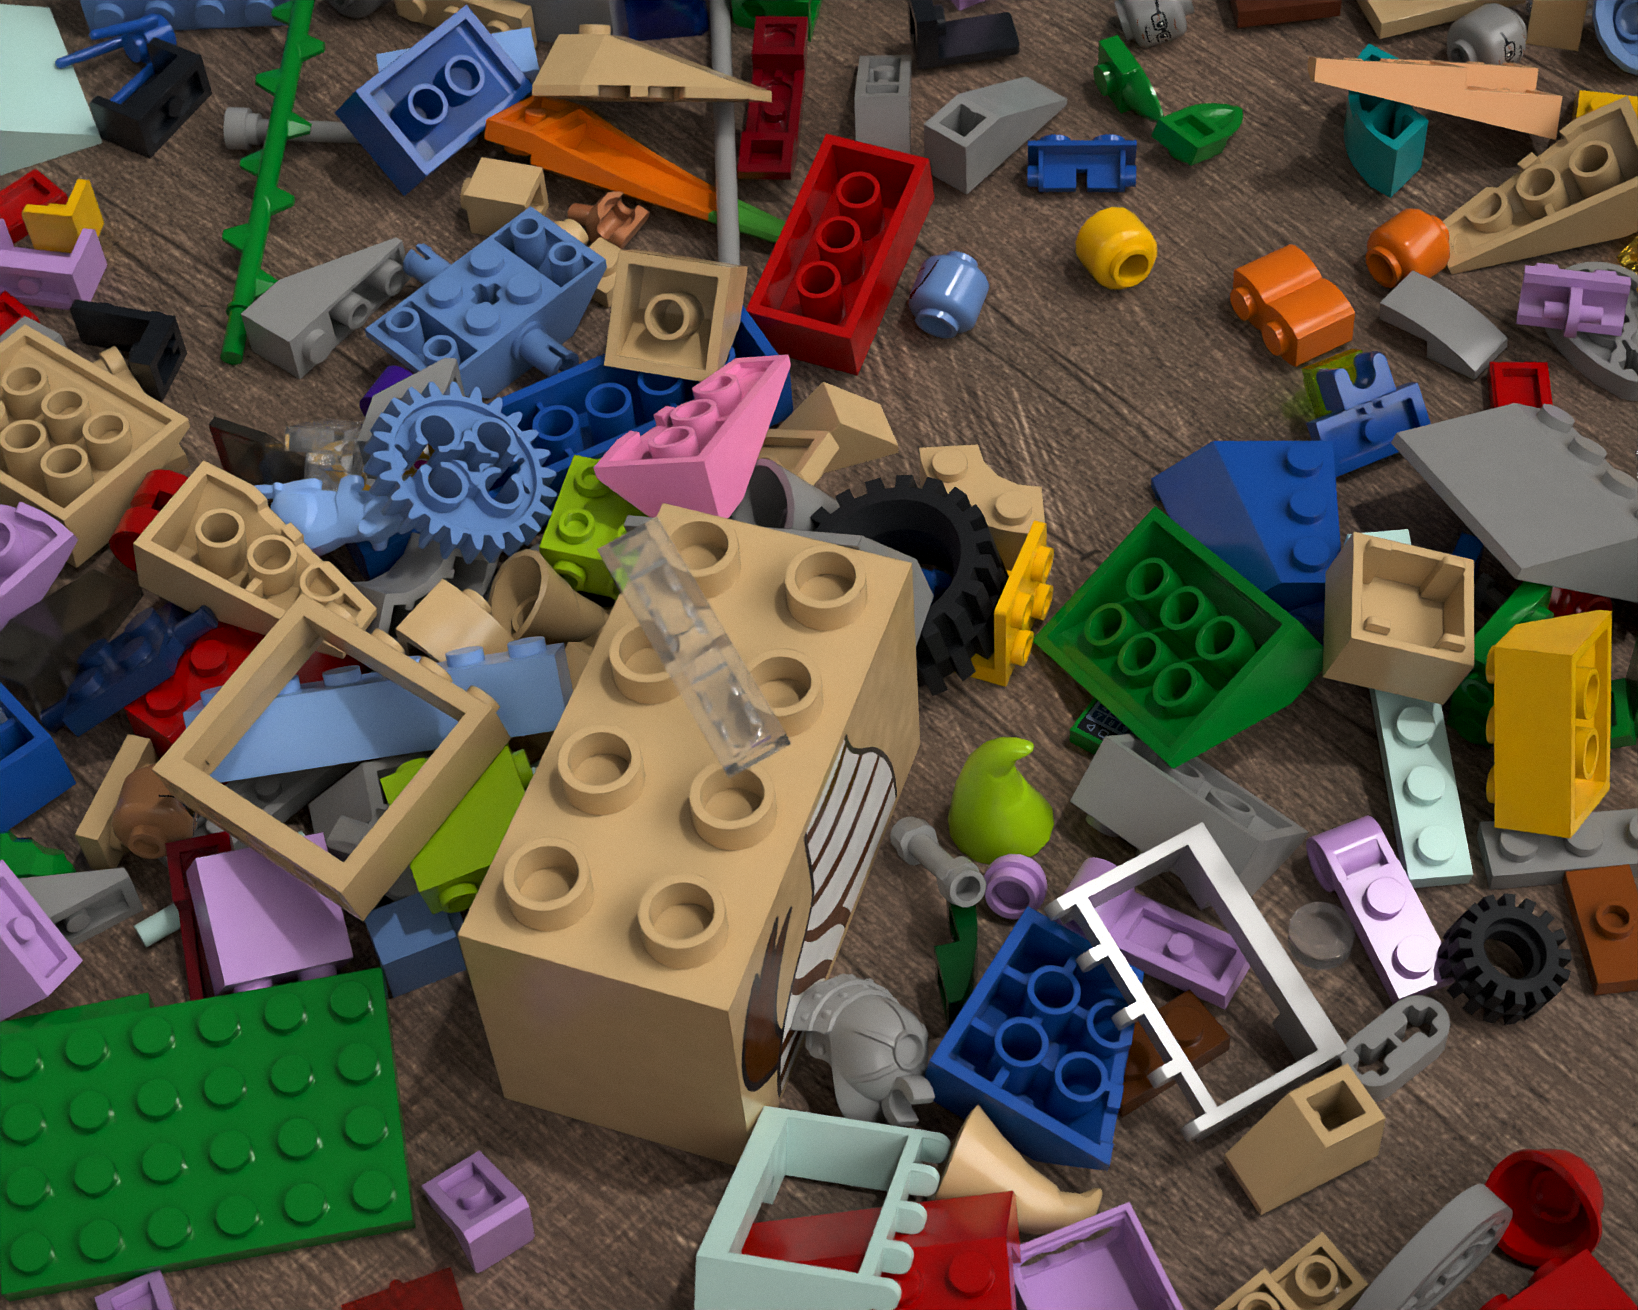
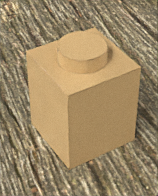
[460,157,549,236]

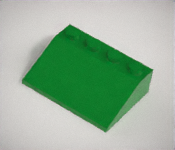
[1033,506,1324,769]

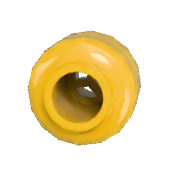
[1075,207,1157,290]

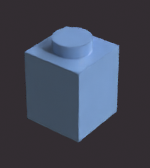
[364,893,466,998]

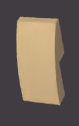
[1214,1232,1369,1310]

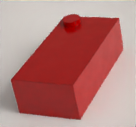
[746,133,935,376]

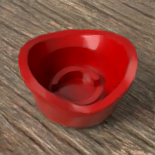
[1485,1148,1604,1267]

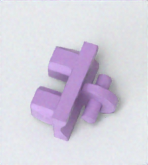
[1516,263,1631,338]

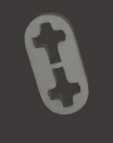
[1339,995,1451,1102]

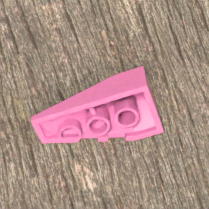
[593,354,791,518]

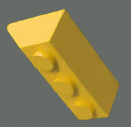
[1486,610,1612,839]

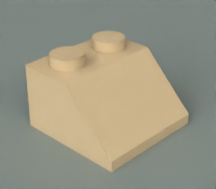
[604,249,748,382]

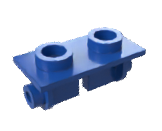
[1027,134,1137,193]

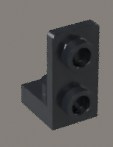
[908,0,1020,70]
[70,299,187,402]

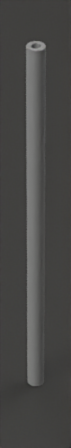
[709,0,741,265]

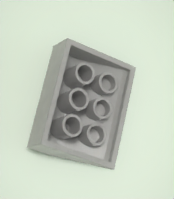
[1391,403,1638,603]

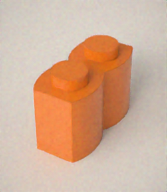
[1230,244,1355,367]

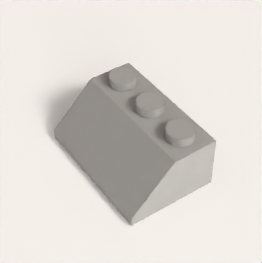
[1070,733,1308,907]

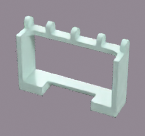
[694,1106,951,1310]

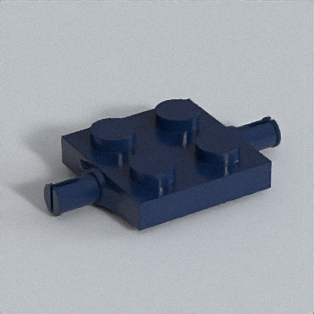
[40,602,218,737]

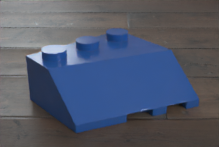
[924,906,1144,1171]

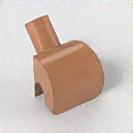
[568,191,650,249]

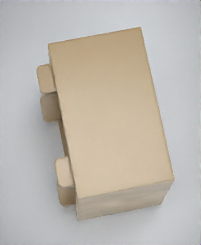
[1323,532,1474,705]

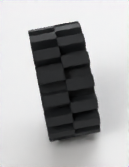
[1438,893,1572,1025]

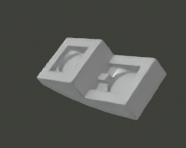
[1380,270,1508,380]

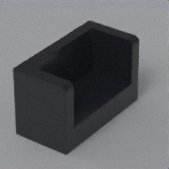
[89,37,212,159]

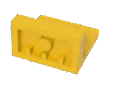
[955,520,1054,687]

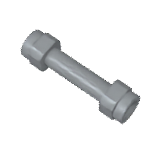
[890,816,986,907]

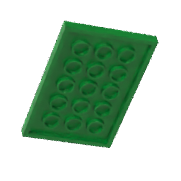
[0,967,416,1302]

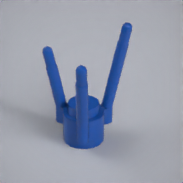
[55,13,177,105]

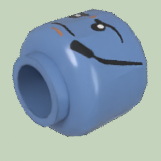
[908,251,989,338]

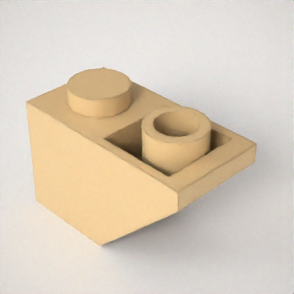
[1224,1063,1386,1216]

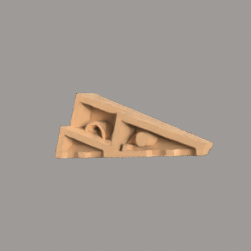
[1307,56,1563,140]

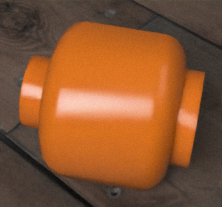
[1365,208,1450,288]

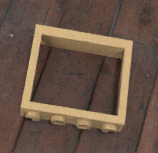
[152,593,511,921]

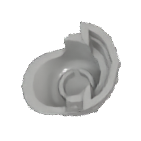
[790,973,935,1127]

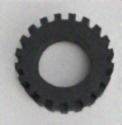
[810,475,1009,696]

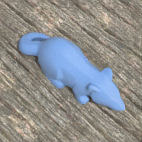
[254,475,404,557]

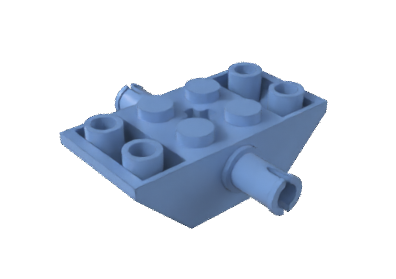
[365,206,607,399]

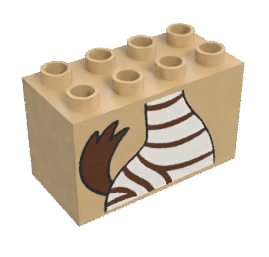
[457,503,920,1166]

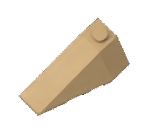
[1443,96,1638,274]

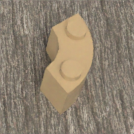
[919,444,1045,571]
[395,578,515,663]

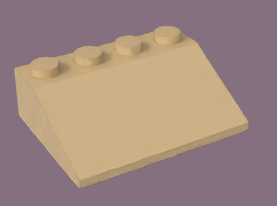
[0,324,190,568]

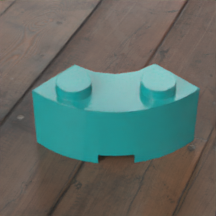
[1344,44,1429,198]

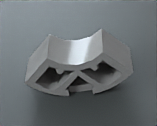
[351,532,499,642]

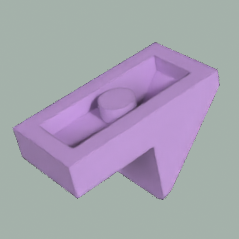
[421,1150,535,1273]

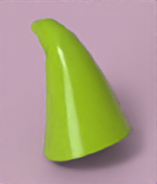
[948,737,1054,865]

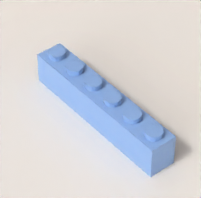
[183,636,573,783]

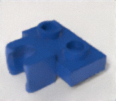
[1306,351,1431,477]

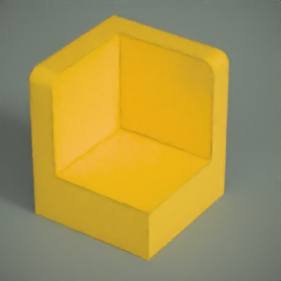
[21,179,104,253]

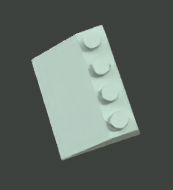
[0,4,102,176]

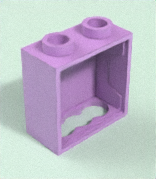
[186,832,353,996]
[1013,1202,1184,1310]

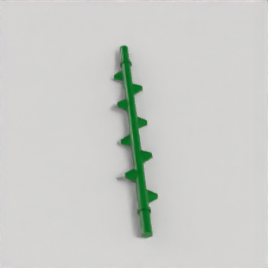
[220,0,326,365]

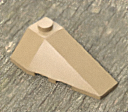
[532,24,772,102]
[133,460,377,659]

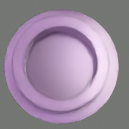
[984,854,1047,919]

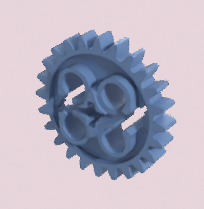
[363,382,557,564]

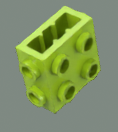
[539,455,648,600]
[380,743,534,914]

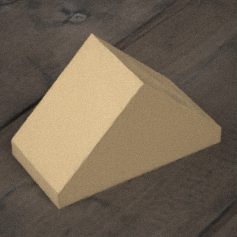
[777,382,898,473]

